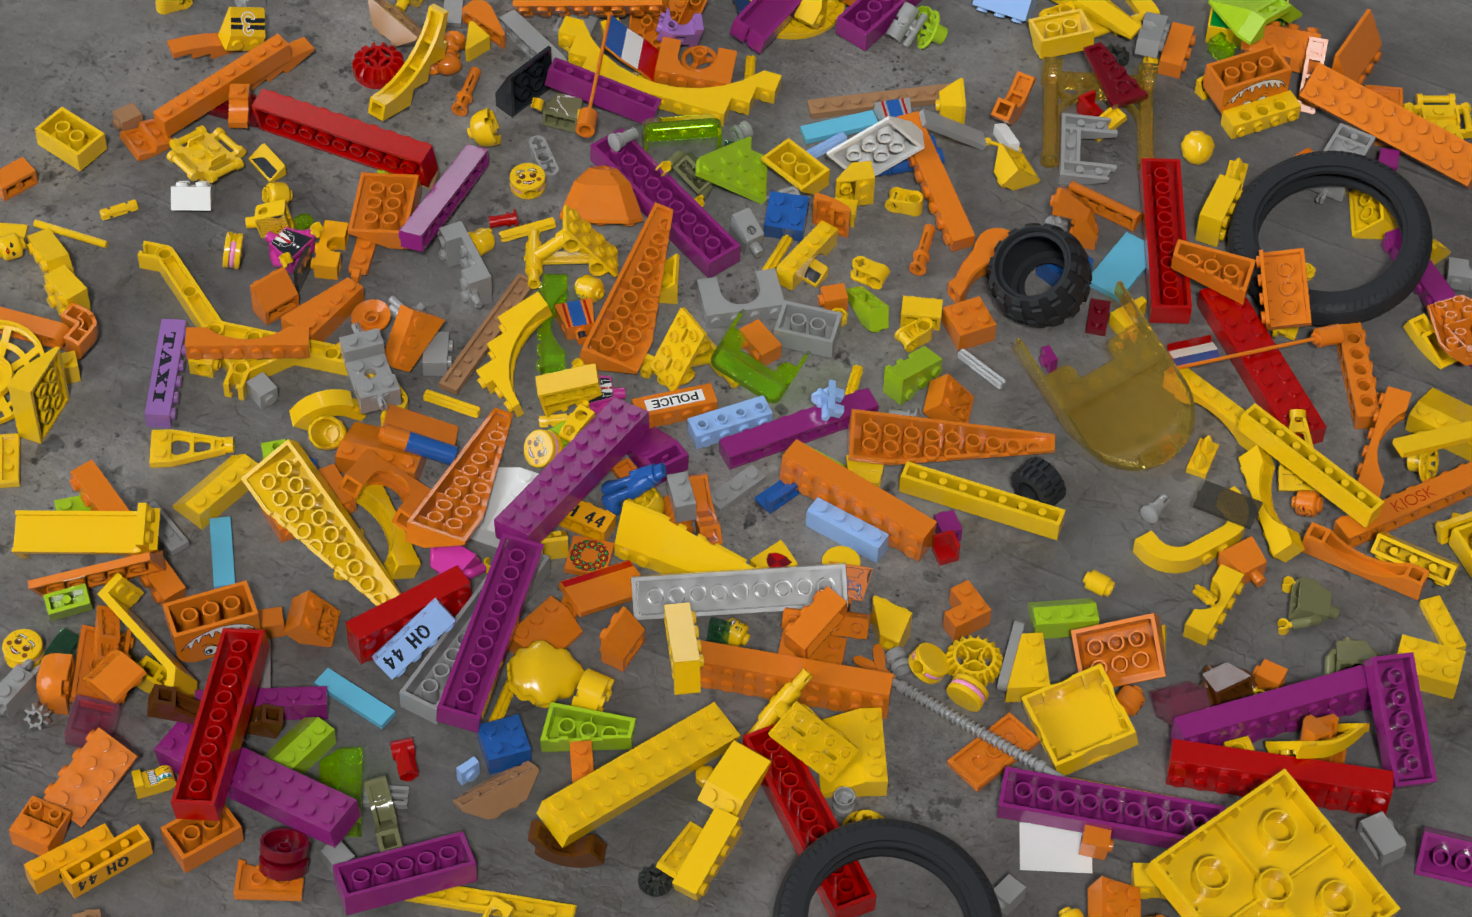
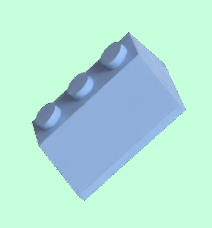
[972,0,1038,24]

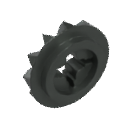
[1105,44,1129,67]
[638,863,674,897]

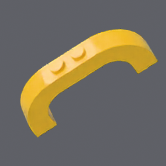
[1133,486,1249,573]

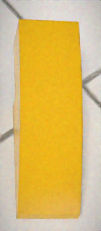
[1403,313,1458,370]

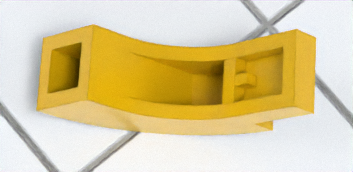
[289,389,366,431]

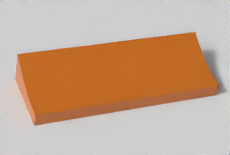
[28,550,165,598]

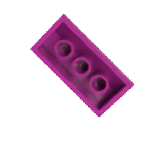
[1415,826,1472,887]

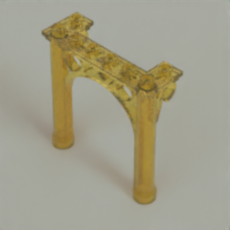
[1040,57,1159,171]

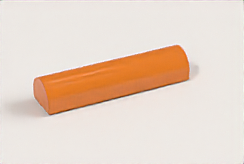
[1068,181,1143,232]

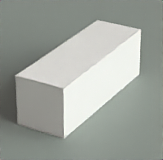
[993,123,1020,151]

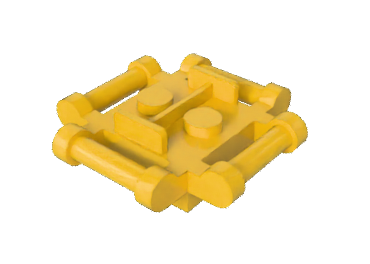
[1403,94,1472,140]
[166,125,246,183]

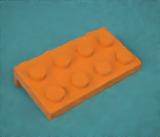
[1240,20,1321,73]
[1256,248,1312,330]
[781,607,871,640]
[69,624,134,711]
[43,727,138,828]

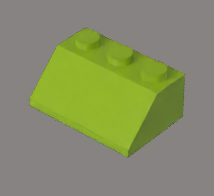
[1028,598,1100,639]
[263,717,336,775]

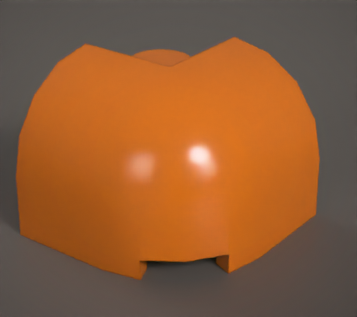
[60,302,98,359]
[36,653,75,715]
[1300,714,1347,764]

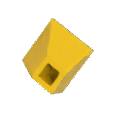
[870,595,912,651]

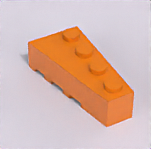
[1171,239,1256,305]

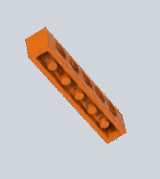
[1336,322,1381,429]

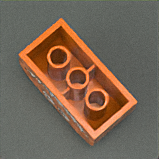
[1203,44,1292,114]
[163,580,261,662]

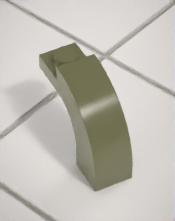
[364,775,403,852]

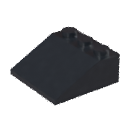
[495,45,552,118]

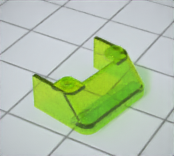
[641,114,722,153]
[711,309,811,403]

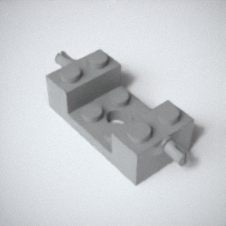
[1309,123,1376,204]
[437,221,492,310]
[339,322,401,414]

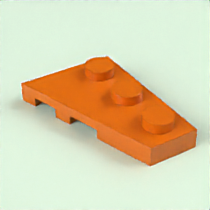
[233,859,304,901]

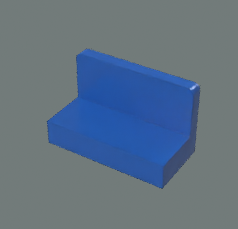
[755,480,800,514]

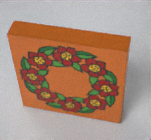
[564,535,614,575]

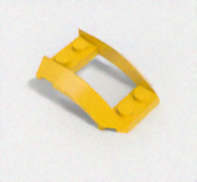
[1265,723,1370,759]

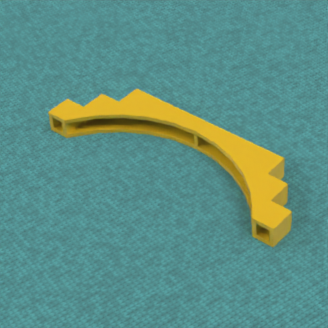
[558,16,782,127]

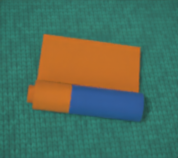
[377,403,459,466]

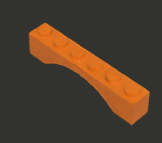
[185,326,311,360]
[1356,386,1412,498]
[1302,522,1430,600]

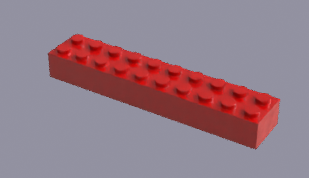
[252,89,438,186]
[1139,158,1192,324]
[1197,287,1327,445]
[171,628,270,821]
[743,723,877,917]
[1166,739,1394,816]

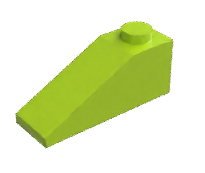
[846,286,889,332]

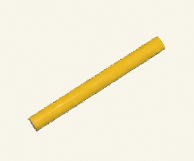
[33,219,108,249]

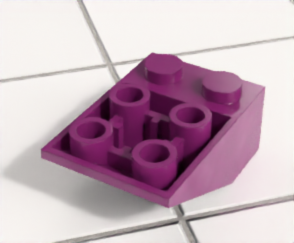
[627,426,689,486]

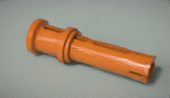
[451,67,481,116]
[909,224,936,276]

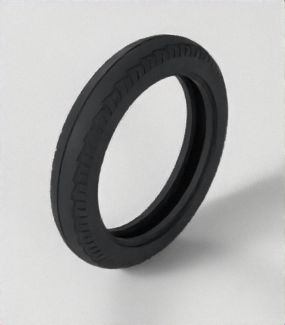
[1228,151,1433,327]
[773,819,1002,917]

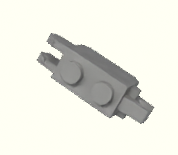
[0,658,40,717]

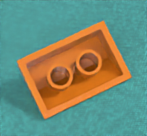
[509,596,583,655]

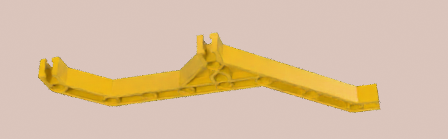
[138,240,409,426]

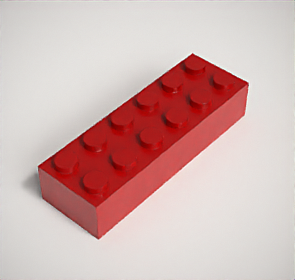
[346,565,471,664]

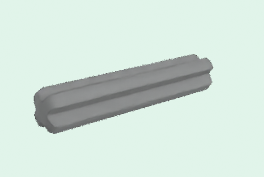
[957,348,1007,390]

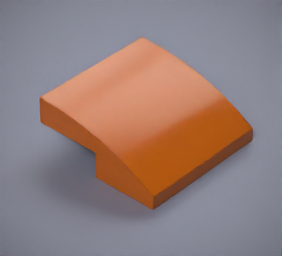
[119,119,172,161]
[812,192,851,238]

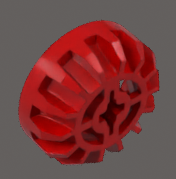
[352,42,404,89]

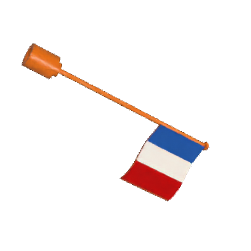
[575,11,659,138]
[1167,324,1344,372]

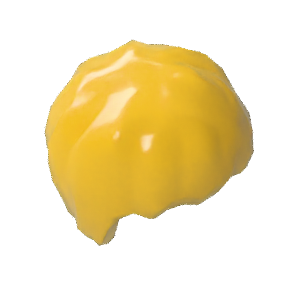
[1181,131,1215,165]
[308,415,347,451]

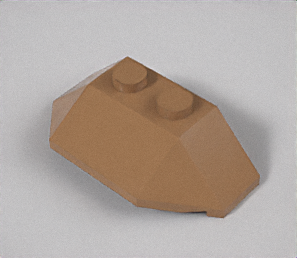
[368,0,422,47]
[452,761,539,820]

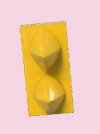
[1225,158,1249,190]
[1186,435,1220,479]
[1434,511,1472,545]

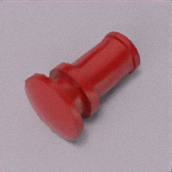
[488,209,519,229]

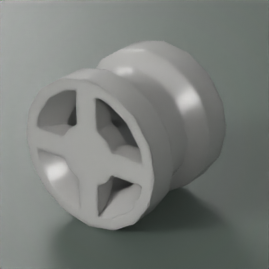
[730,120,753,142]

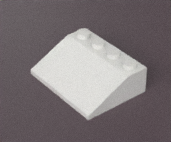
[827,116,924,176]
[470,467,539,548]

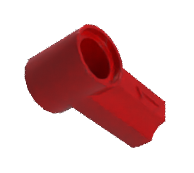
[390,737,419,782]

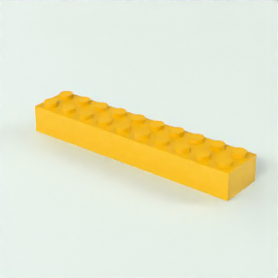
[536,702,741,848]

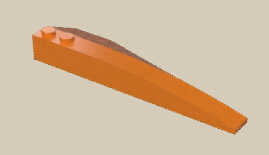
[579,202,673,374]
[405,407,513,548]
[847,409,1055,465]

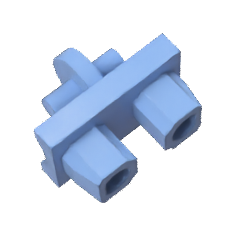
[811,379,845,421]

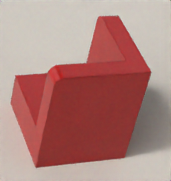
[1077,90,1104,117]
[932,530,960,566]

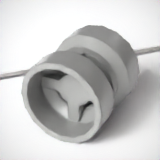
[885,646,911,677]
[833,787,856,817]

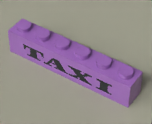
[145,319,187,428]

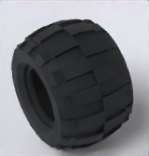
[988,222,1092,328]

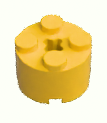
[571,668,615,712]

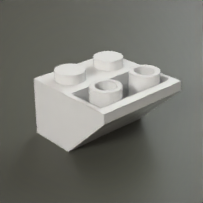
[171,181,215,211]

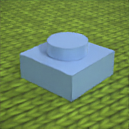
[456,757,480,786]

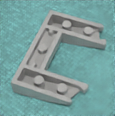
[1058,113,1118,185]

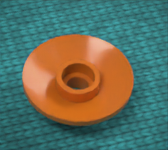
[351,299,391,331]

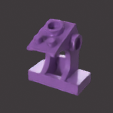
[656,8,704,48]

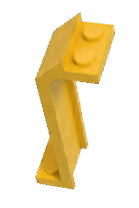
[11,503,161,559]
[98,572,198,699]

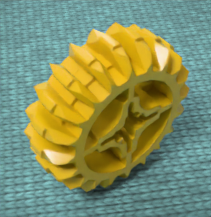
[945,634,1003,687]

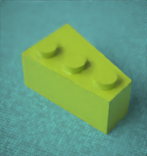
[883,346,943,405]

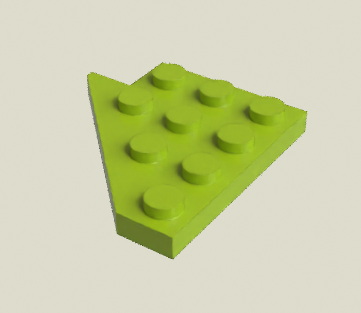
[695,136,767,204]

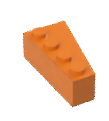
[280,277,365,342]

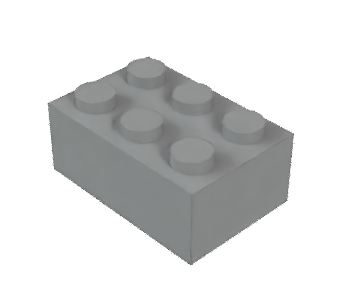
[774,300,842,358]

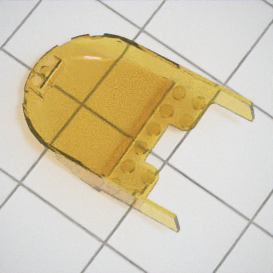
[1014,280,1195,471]

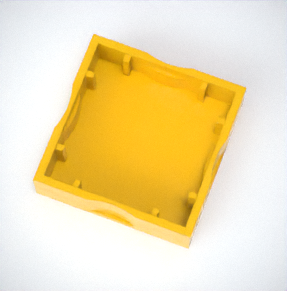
[1021,663,1139,776]

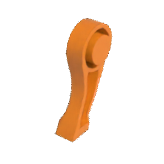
[947,228,1010,303]

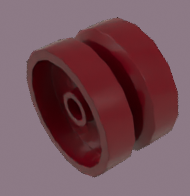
[259,828,310,881]

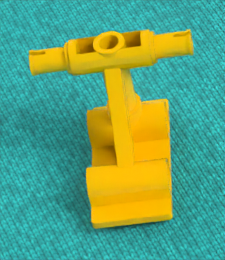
[523,205,619,289]
[650,307,742,391]
[746,668,859,782]

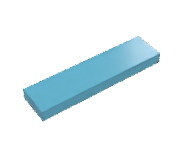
[800,110,878,144]
[209,516,235,589]
[314,668,396,729]

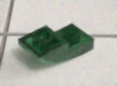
[706,617,732,645]
[39,627,79,663]

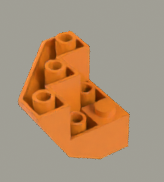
[559,165,643,226]
[1050,185,1099,250]

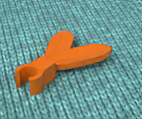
[853,644,896,678]

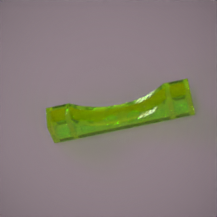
[536,274,568,375]

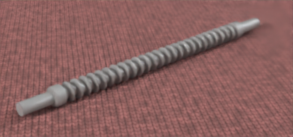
[882,671,1066,777]

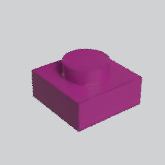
[1039,345,1058,374]

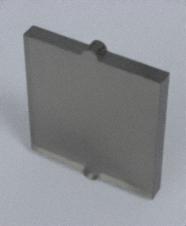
[293,246,312,293]

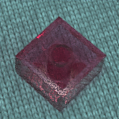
[1151,681,1210,726]
[64,694,120,748]

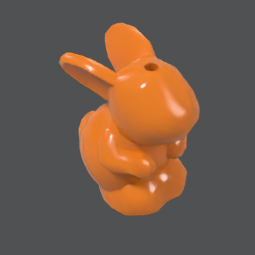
[429,31,466,76]

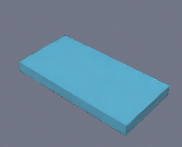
[1089,232,1146,302]

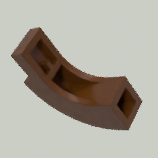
[528,820,607,868]

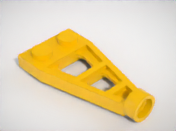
[1277,409,1319,493]
[149,429,235,468]

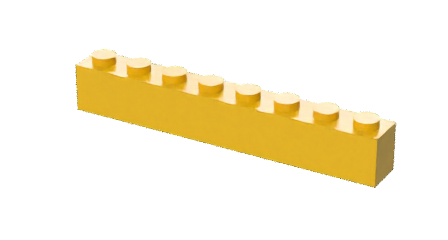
[1237,403,1384,528]
[899,461,1066,540]

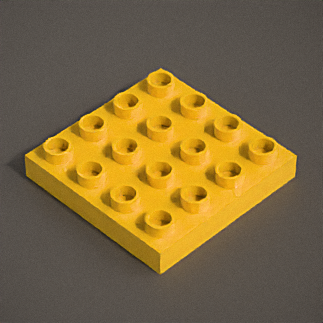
[1145,769,1401,917]

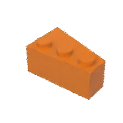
[385,304,445,372]

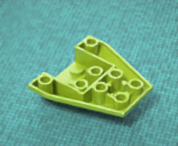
[1208,0,1302,45]

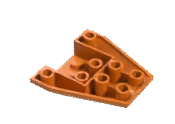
[629,0,708,51]
[1427,295,1472,366]

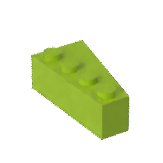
[540,702,637,752]

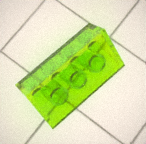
[319,747,364,837]

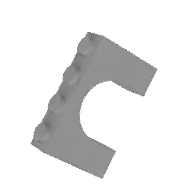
[697,268,784,329]

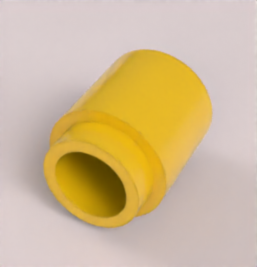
[1083,569,1116,597]

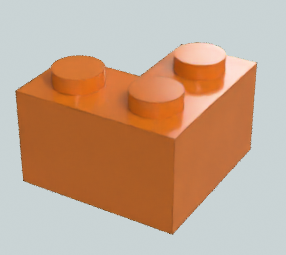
[942,580,992,641]

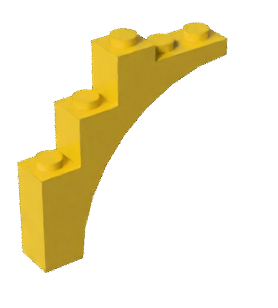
[368,3,449,121]
[476,292,552,418]

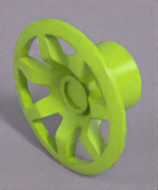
[917,10,948,49]

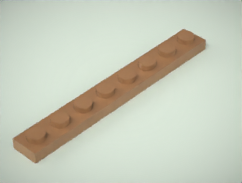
[807,83,951,119]
[439,273,533,395]

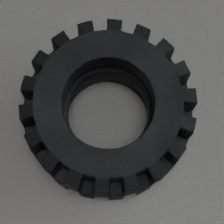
[1011,457,1067,506]

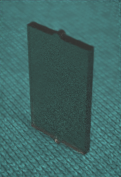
[1193,480,1263,529]

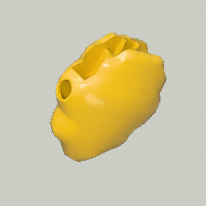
[506,640,584,708]

